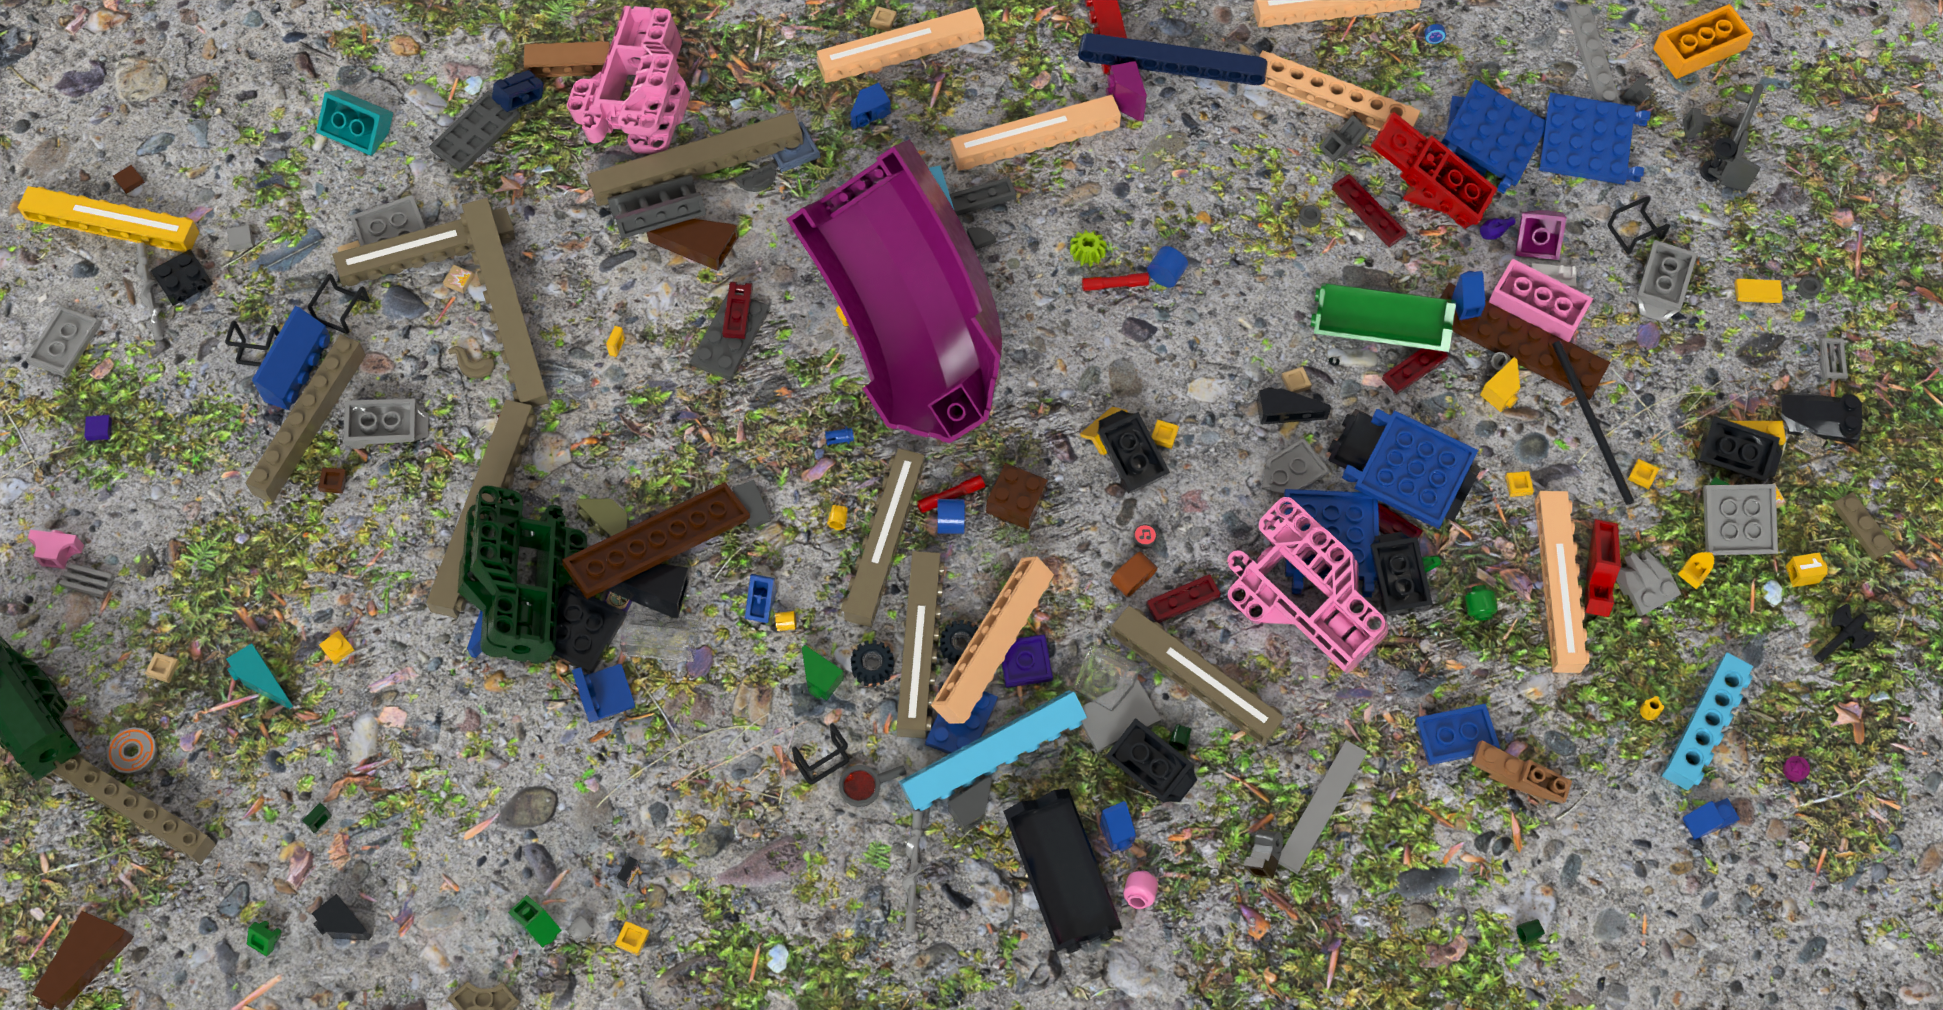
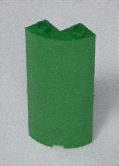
[1310,283,1456,352]

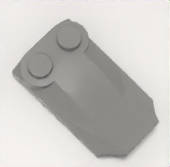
[1636,240,1698,323]
[343,398,429,449]

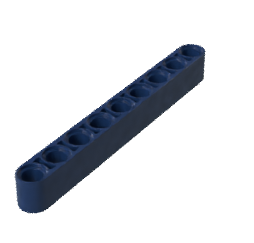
[1078,33,1268,85]

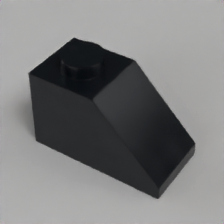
[311,894,372,940]

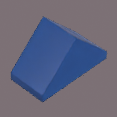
[745,574,777,623]

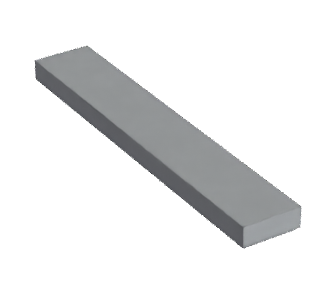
[1278,740,1367,874]

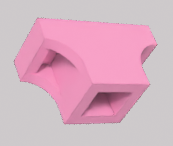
[28,530,84,569]

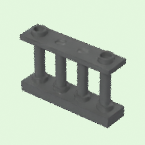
[607,174,707,239]

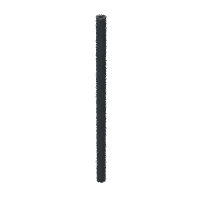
[1552,341,1635,505]

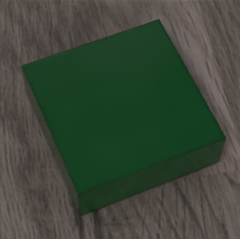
[302,803,332,833]

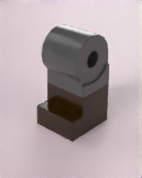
[1243,830,1283,879]

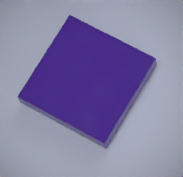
[1001,634,1053,688]

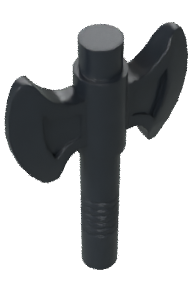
[1814,604,1876,663]

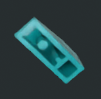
[226,643,293,709]

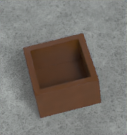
[986,463,1048,530]

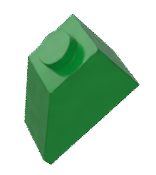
[802,645,844,701]
[508,895,562,948]

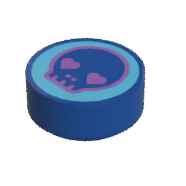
[1424,24,1446,44]

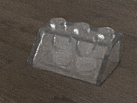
[620,610,701,662]

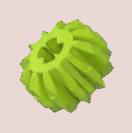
[1069,229,1107,268]

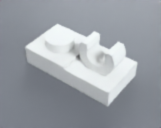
[1531,263,1577,289]

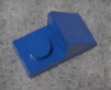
[1682,798,1740,840]

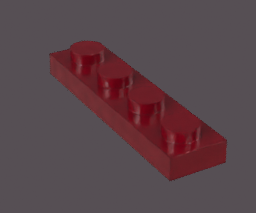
[1332,174,1407,248]

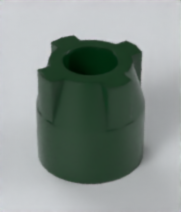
[1169,724,1192,751]
[1516,919,1545,944]

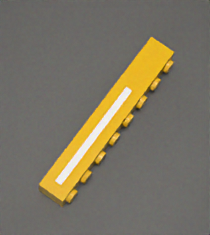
[17,186,199,253]

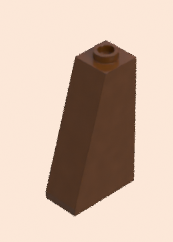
[647,219,739,271]
[32,911,134,1010]

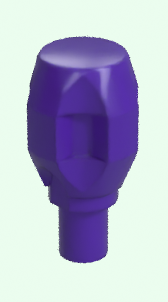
[1480,217,1516,240]

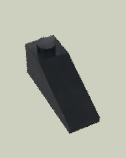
[1257,387,1331,425]

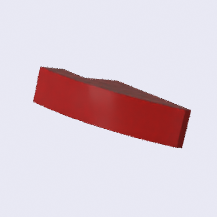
[1585,519,1621,617]

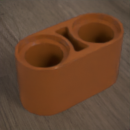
[1110,551,1158,597]

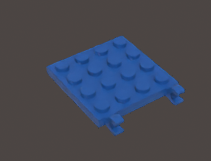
[1441,79,1546,194]
[1538,92,1651,185]
[1342,409,1478,529]
[1284,489,1379,598]

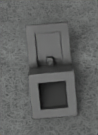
[1319,115,1370,161]

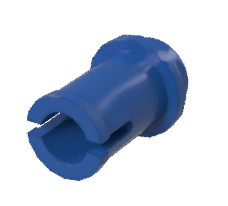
[825,426,854,446]

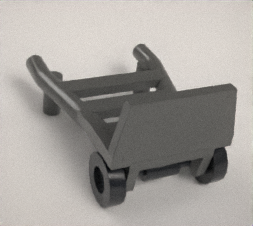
[1700,84,1764,191]

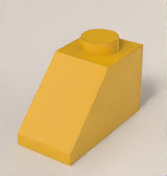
[1480,357,1520,412]

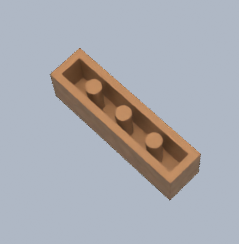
[524,41,610,77]

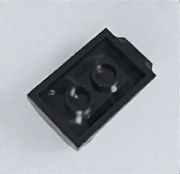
[1781,392,1862,444]
[1097,410,1170,494]
[1697,416,1783,482]
[1370,532,1433,615]
[1105,718,1197,803]

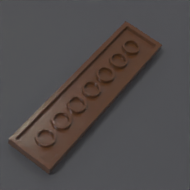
[1440,282,1611,400]
[562,482,750,599]

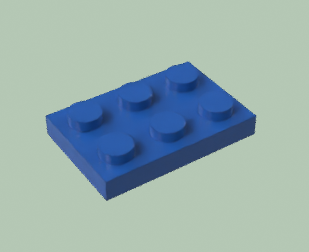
[925,691,998,754]
[1415,703,1500,766]

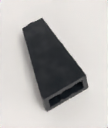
[606,564,689,619]

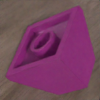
[1515,210,1567,260]

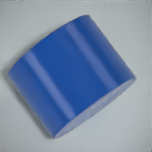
[1147,246,1188,288]
[938,499,965,534]

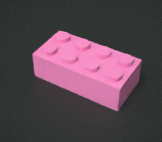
[1489,258,1593,342]

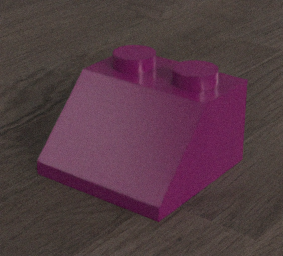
[1106,61,1147,121]

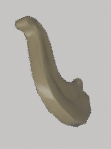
[448,346,495,378]

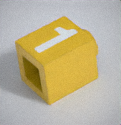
[1785,552,1828,587]

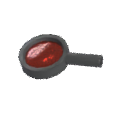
[839,765,907,807]

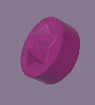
[1783,756,1810,782]

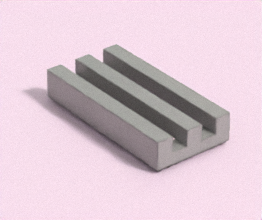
[1819,337,1848,381]
[59,563,115,598]

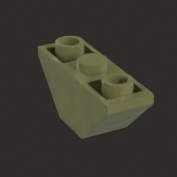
[576,499,630,538]

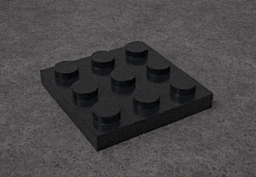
[551,584,627,674]

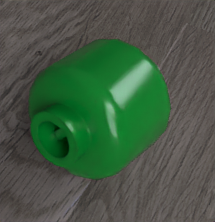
[1465,585,1498,621]

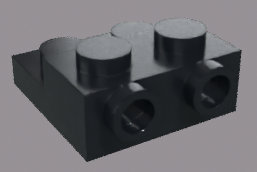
[151,249,213,306]

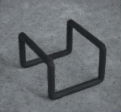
[1607,196,1670,254]
[308,274,370,334]
[225,320,279,367]
[792,723,849,785]

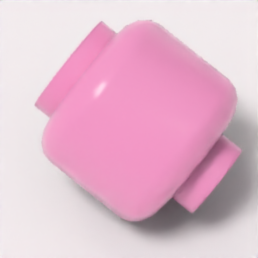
[1123,871,1158,909]

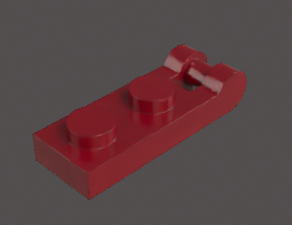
[722,282,753,339]

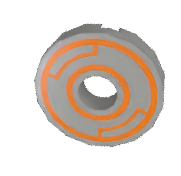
[106,727,158,776]

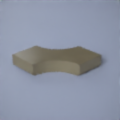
[447,981,521,1010]

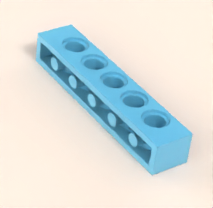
[1662,652,1753,791]

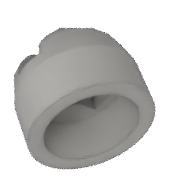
[1491,352,1511,370]

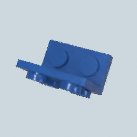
[572,664,635,723]

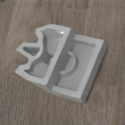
[1616,550,1681,616]

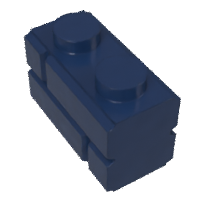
[492,70,544,112]

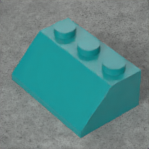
[316,90,394,156]

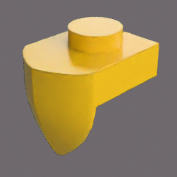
[1678,552,1714,589]

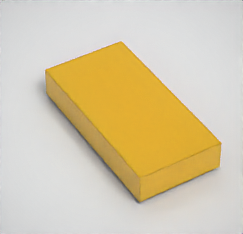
[1734,279,1783,303]

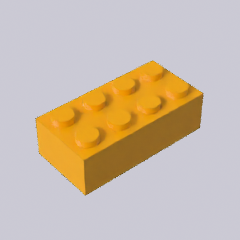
[1653,4,1754,79]

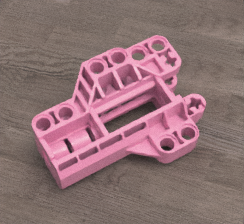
[567,6,690,154]
[1227,497,1389,674]

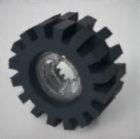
[940,620,978,665]
[851,640,894,687]

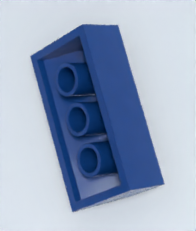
[252,306,330,410]

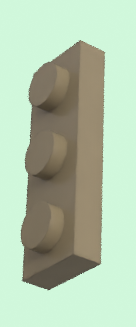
[1831,492,1895,561]

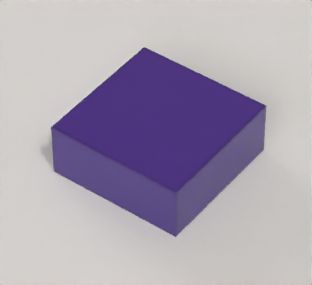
[84,415,112,441]

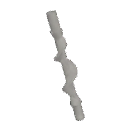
[136,242,163,341]
[902,811,924,935]

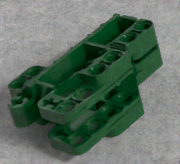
[457,486,587,664]
[0,636,81,782]

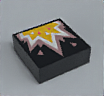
[617,856,640,889]

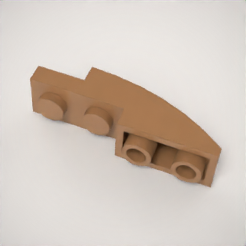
[1471,740,1572,803]

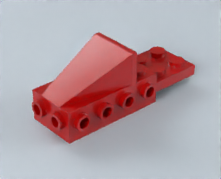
[1371,112,1498,229]

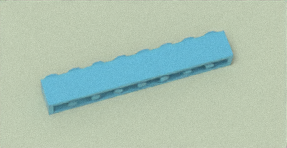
[898,690,1087,811]

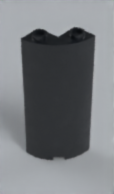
[1328,409,1481,522]
[1003,788,1122,954]

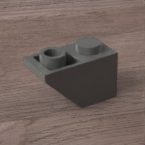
[948,777,992,834]

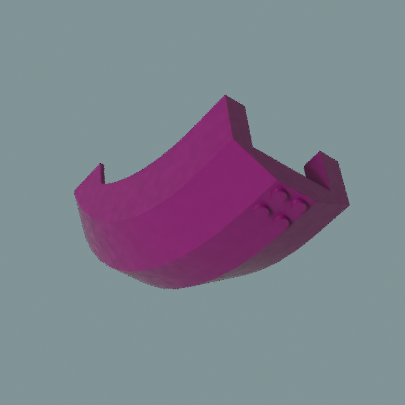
[786,139,1002,443]

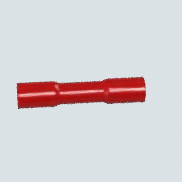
[1082,272,1149,291]
[917,475,985,514]

